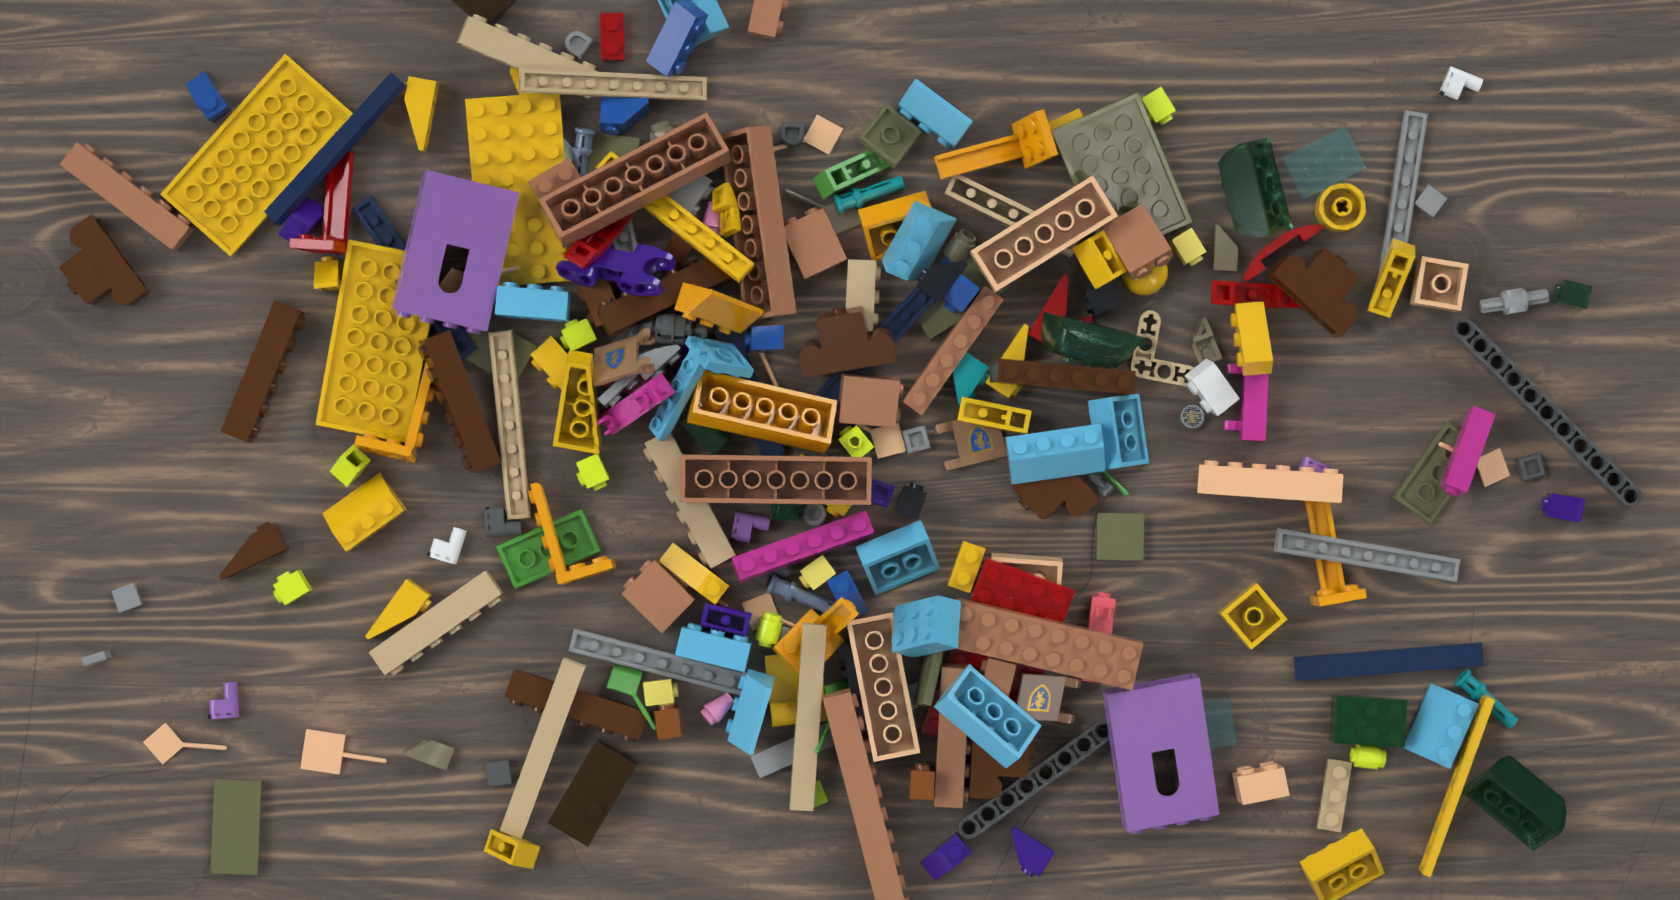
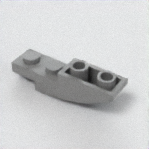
[598,345,683,408]

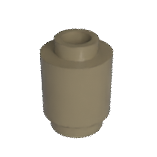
[943,229,976,263]

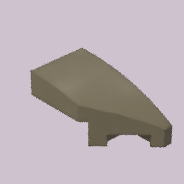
[1213,223,1238,271]
[1192,317,1223,364]
[402,739,455,770]

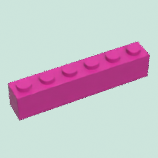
[732,510,874,584]

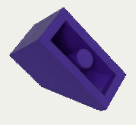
[278,197,324,242]
[1540,493,1585,522]
[1011,825,1055,877]
[920,832,972,880]

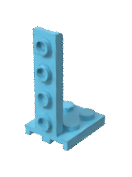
[649,335,754,441]

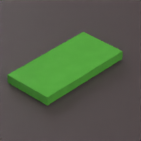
[496,508,601,589]

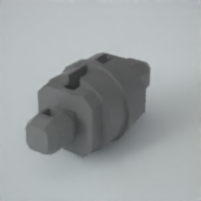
[641,313,708,346]

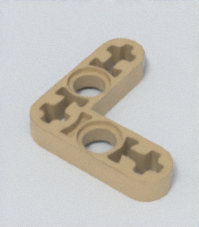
[1130,310,1194,387]

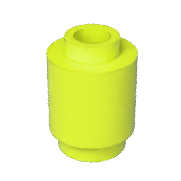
[755,611,783,648]
[1350,744,1386,770]

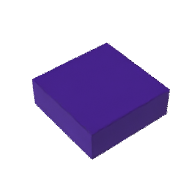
[871,478,895,508]

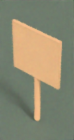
[300,729,387,775]

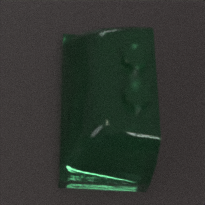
[1218,137,1293,237]
[1041,312,1147,368]
[1462,755,1567,851]

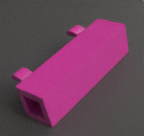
[1224,364,1269,441]
[597,373,675,436]
[1439,406,1496,497]

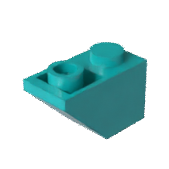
[952,352,990,406]

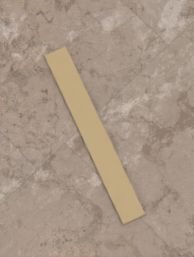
[518,68,707,102]
[488,330,532,520]
[789,623,827,811]
[500,657,586,839]

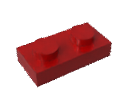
[600,13,625,61]

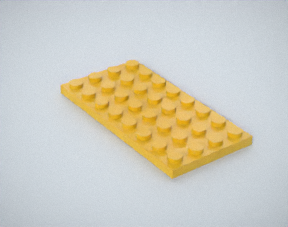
[160,54,353,257]
[465,94,571,286]
[315,239,441,443]

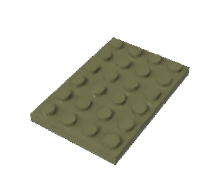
[1051,92,1192,235]

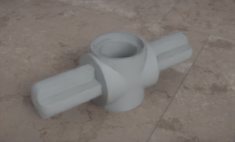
[1479,288,1549,315]

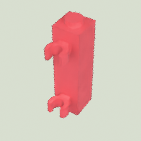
[1080,592,1116,683]

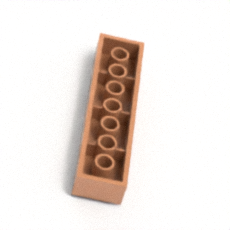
[539,112,731,248]
[721,126,797,321]
[680,455,872,505]
[956,597,1143,690]

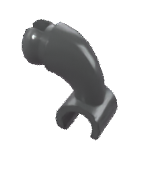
[1083,472,1114,498]

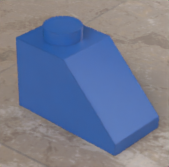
[185,71,232,123]
[600,97,650,135]
[942,274,980,314]
[744,325,784,353]
[827,570,869,619]

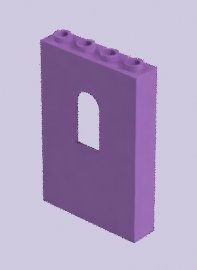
[391,170,519,335]
[1102,673,1220,834]

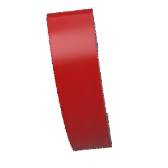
[564,211,636,269]
[1241,224,1324,283]
[1211,280,1300,308]

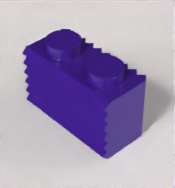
[700,602,752,637]

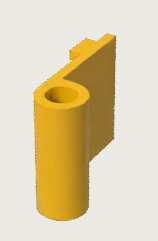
[764,654,828,727]

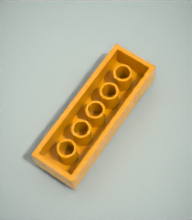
[687,370,837,453]

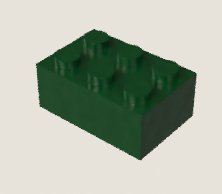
[1329,694,1408,747]

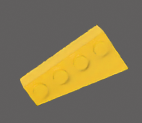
[553,350,602,454]

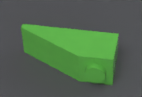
[813,150,890,200]

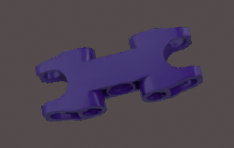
[556,239,677,296]

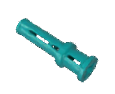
[833,175,905,215]
[1454,669,1518,729]

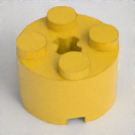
[1315,183,1366,233]

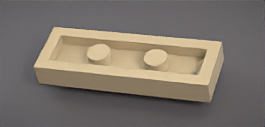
[1316,758,1352,832]

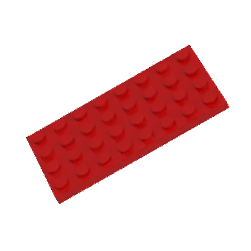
[920,556,1075,751]

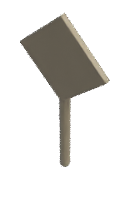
[784,189,861,234]

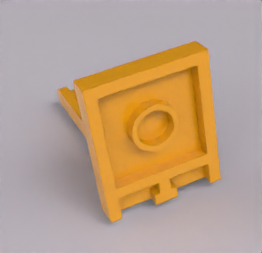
[934,109,1058,180]
[354,362,435,463]
[528,483,617,585]
[1304,501,1367,606]
[772,597,859,675]

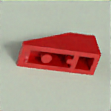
[1027,273,1069,349]

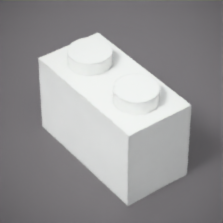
[1185,359,1240,416]

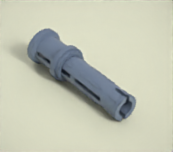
[572,127,596,177]
[766,573,835,613]

